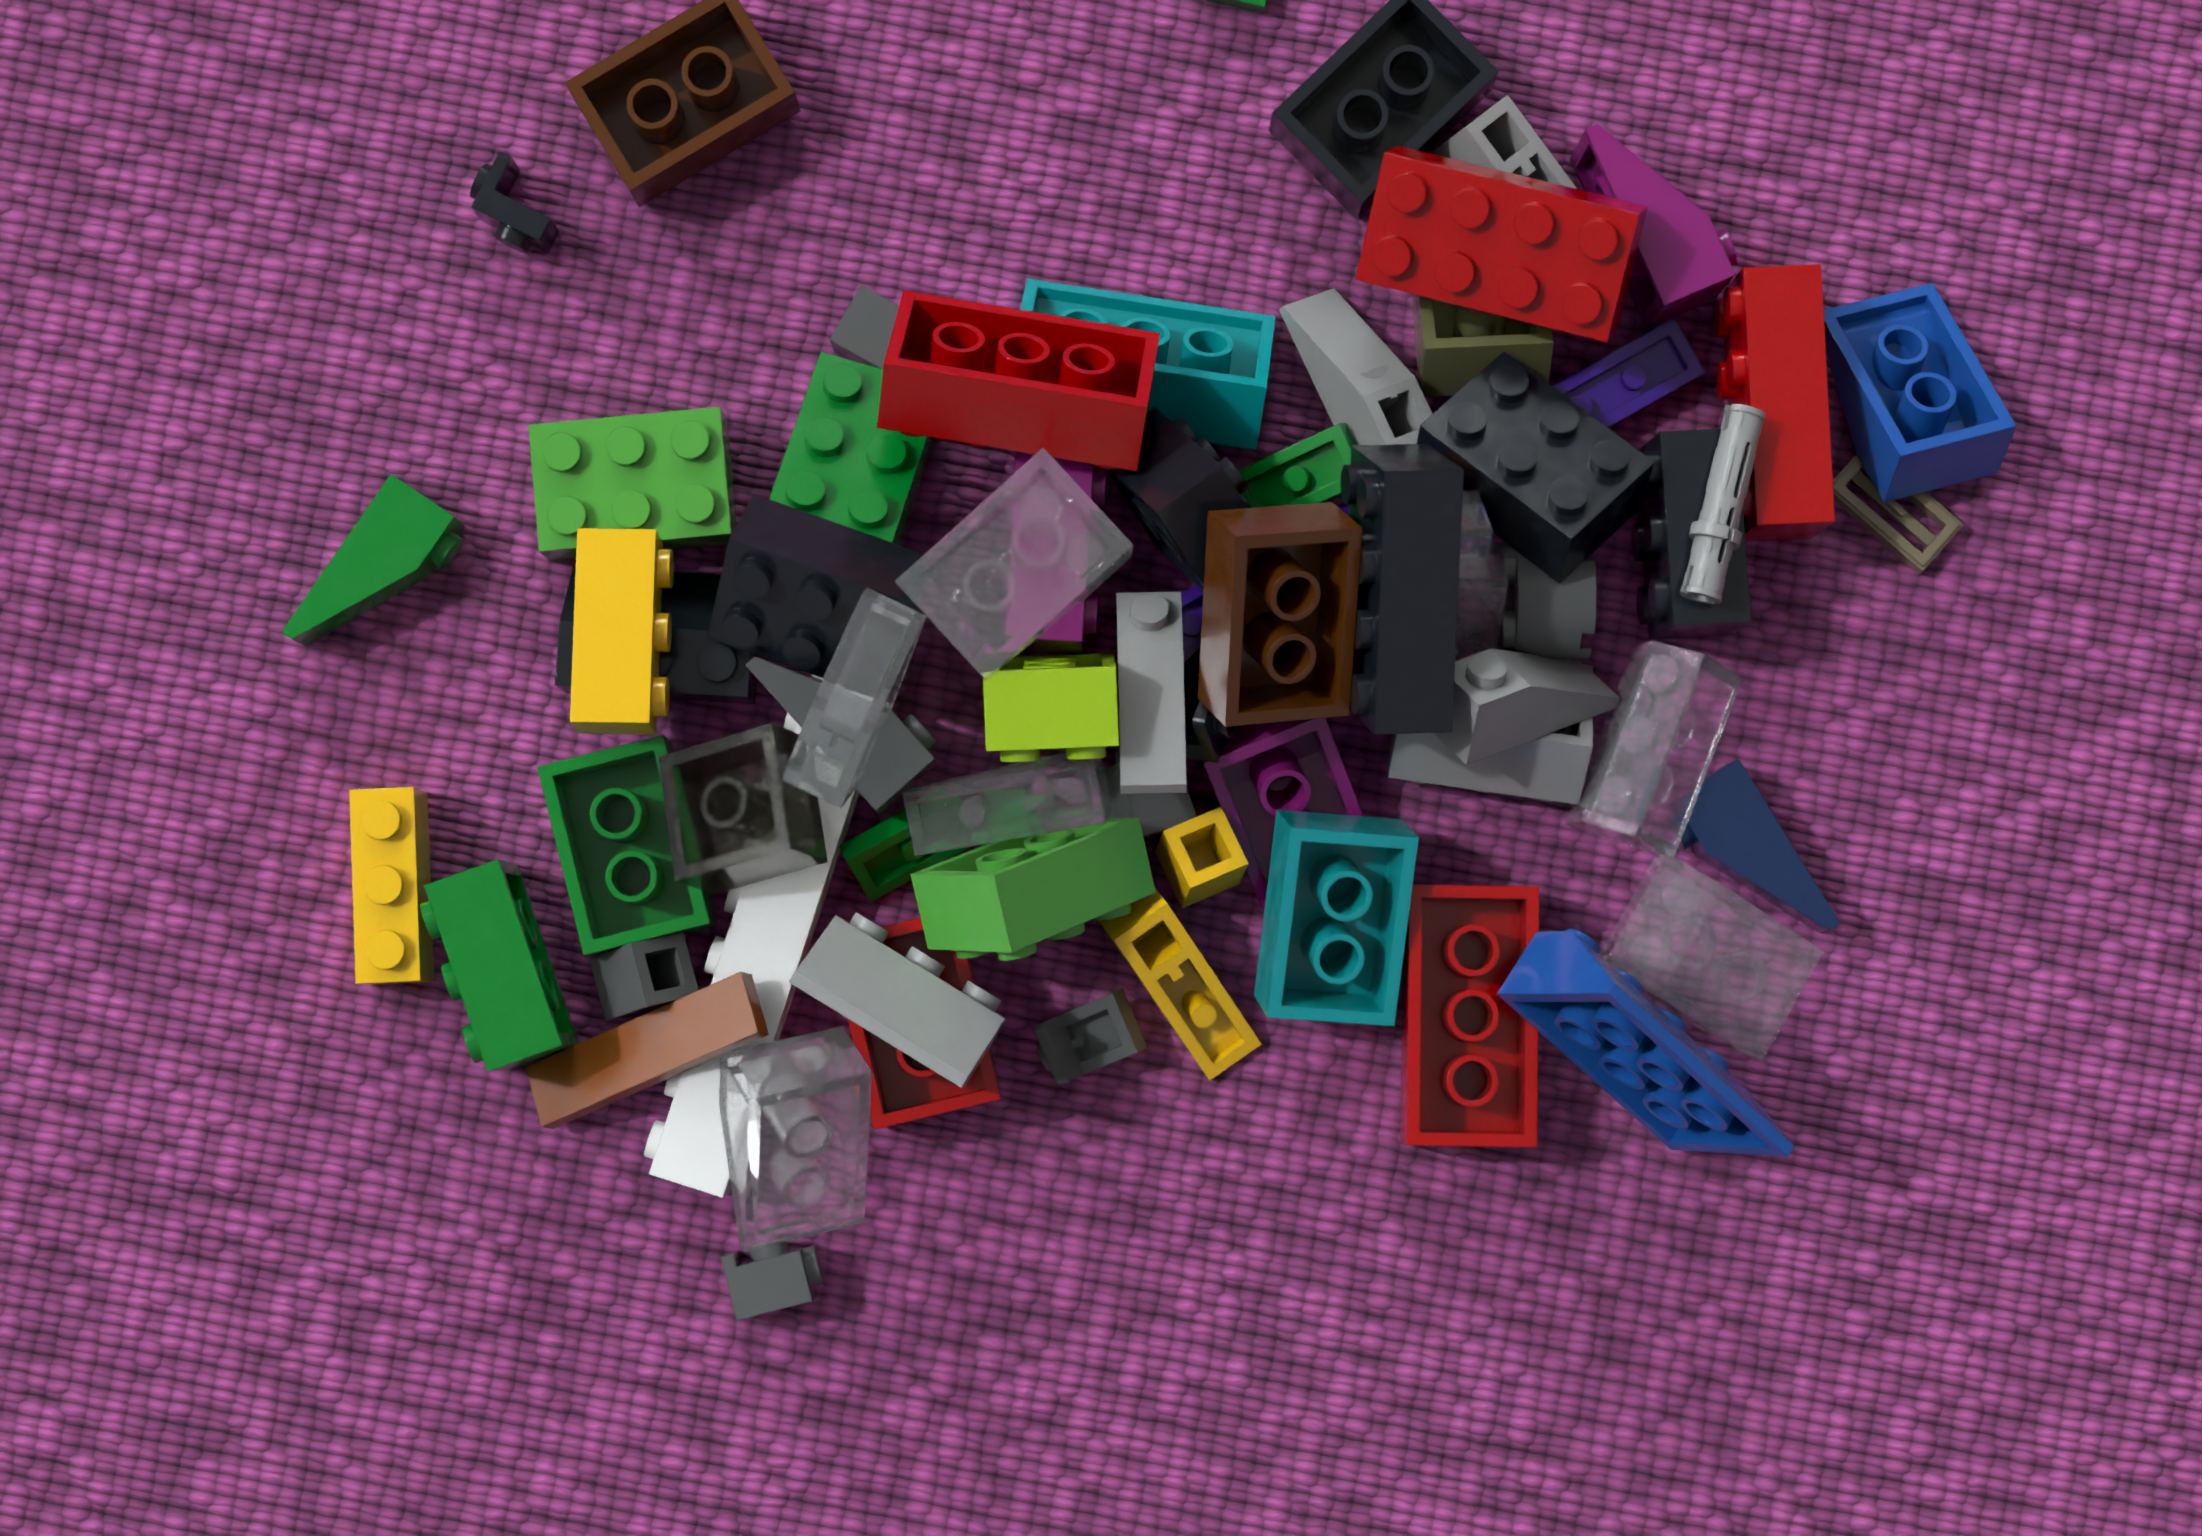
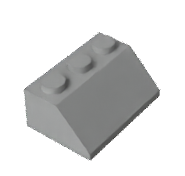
[1388,646,1593,805]
[789,912,1006,1088]

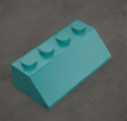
[1020,278,1276,450]

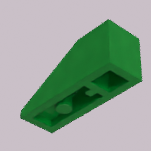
[281,474,465,646]

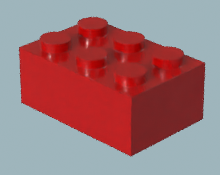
[848,918,1003,1130]

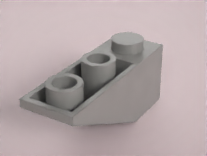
[1279,288,1433,445]

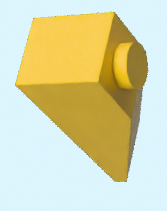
[1098,888,1262,1081]

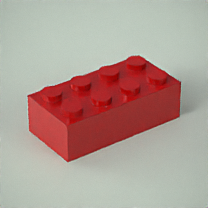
[1355,146,1648,342]
[1713,264,1835,542]
[877,290,1160,471]
[1400,884,1539,1147]

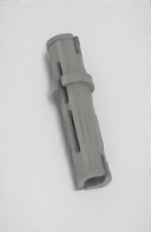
[1680,404,1767,604]

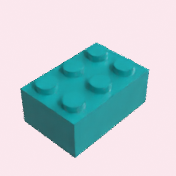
[1254,810,1419,1026]

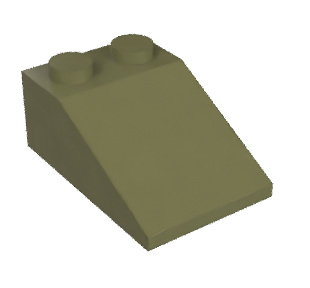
[1412,294,1554,397]

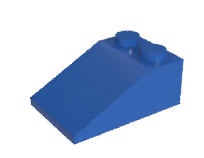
[1824,283,2017,503]

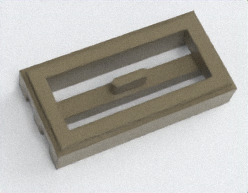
[1833,454,1964,574]

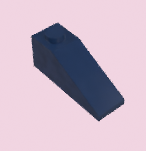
[1663,758,1840,932]

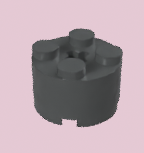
[1493,543,1597,659]

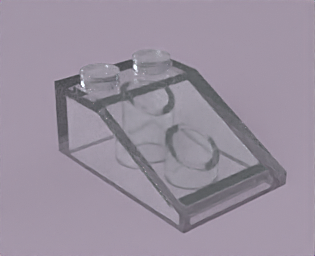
[895,448,1133,681]
[1600,853,1824,1062]
[719,1026,872,1252]

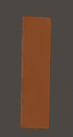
[525,971,769,1129]

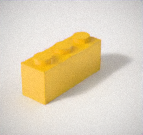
[570,528,674,734]
[349,787,434,985]

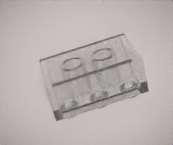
[1565,640,1743,859]

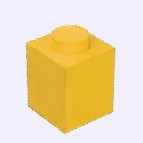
[1155,807,1249,908]

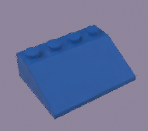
[1497,929,1794,1157]

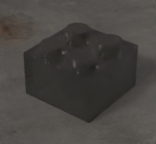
[658,723,828,894]

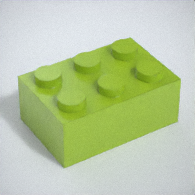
[982,652,1119,762]

